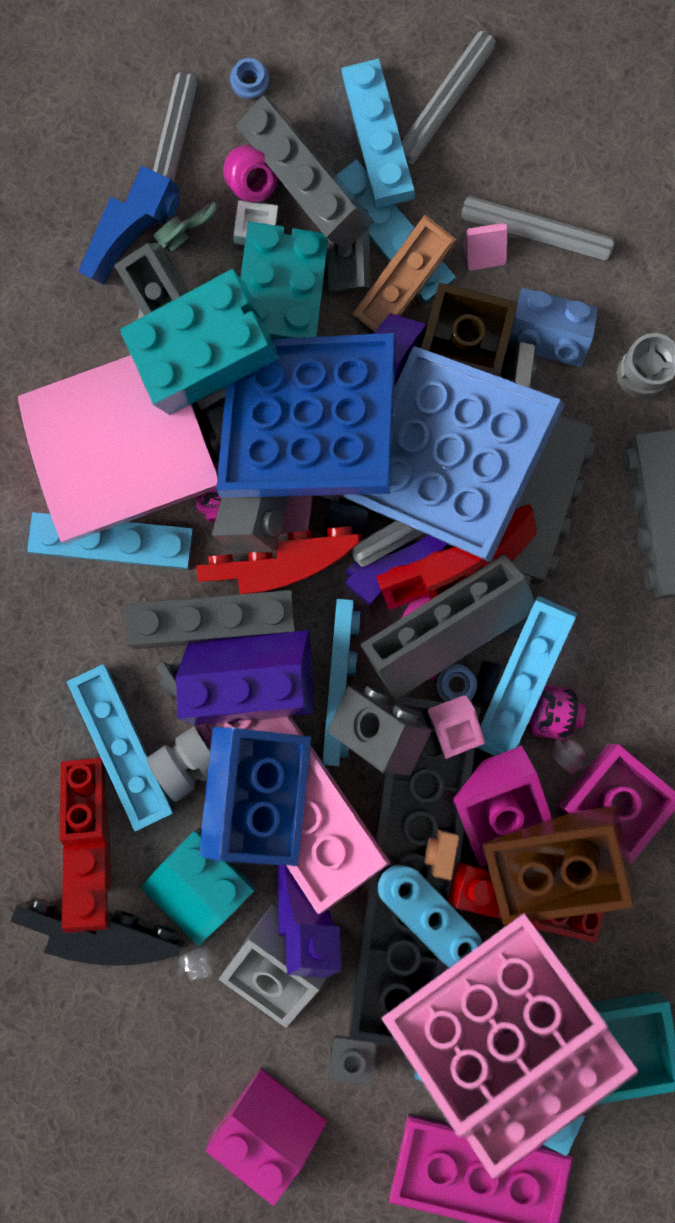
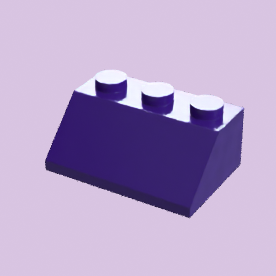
[176,630,315,725]

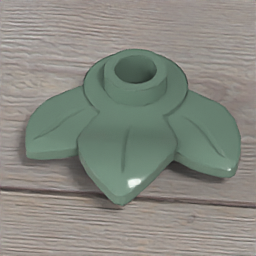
[153,201,217,252]

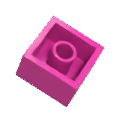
[556,744,675,864]

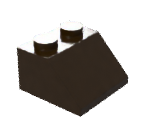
[422,282,518,377]

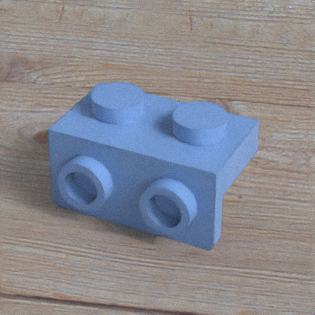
[507,288,598,367]

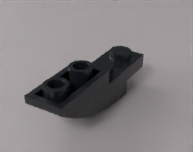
[10,897,186,966]

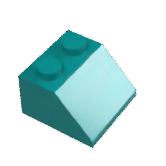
[140,828,257,946]

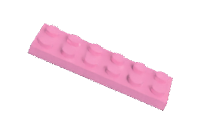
[196,716,391,914]

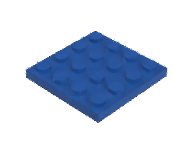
[217,333,396,498]

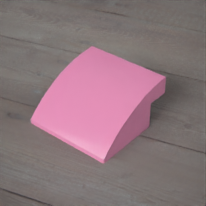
[18,355,218,544]
[382,914,638,1179]

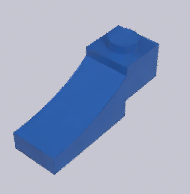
[78,165,181,285]

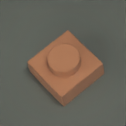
[425,830,459,880]

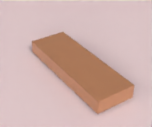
[352,215,458,332]

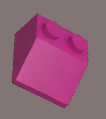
[453,746,552,868]
[205,1068,327,1206]

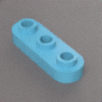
[378,865,483,967]

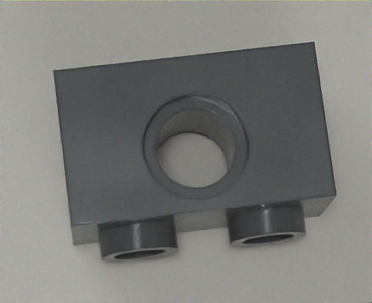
[327,685,432,776]

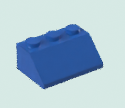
[199,727,311,866]

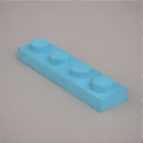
[341,58,415,209]
[337,159,456,305]
[27,512,194,570]
[477,596,578,756]
[323,599,361,766]
[67,664,175,831]

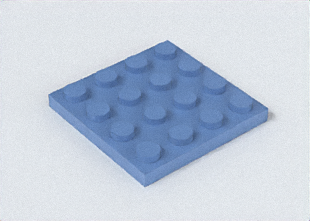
[343,346,565,562]

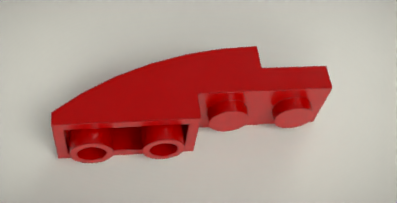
[376,504,537,610]
[196,527,364,595]
[59,758,111,933]
[447,862,604,943]

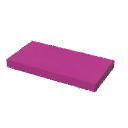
[389,1114,573,1223]

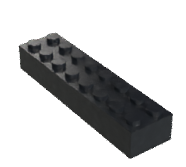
[348,696,480,1047]

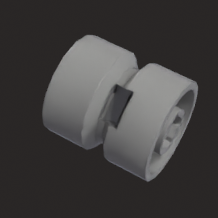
[617,333,675,399]
[146,725,210,802]

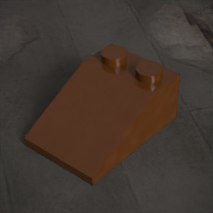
[483,805,636,925]

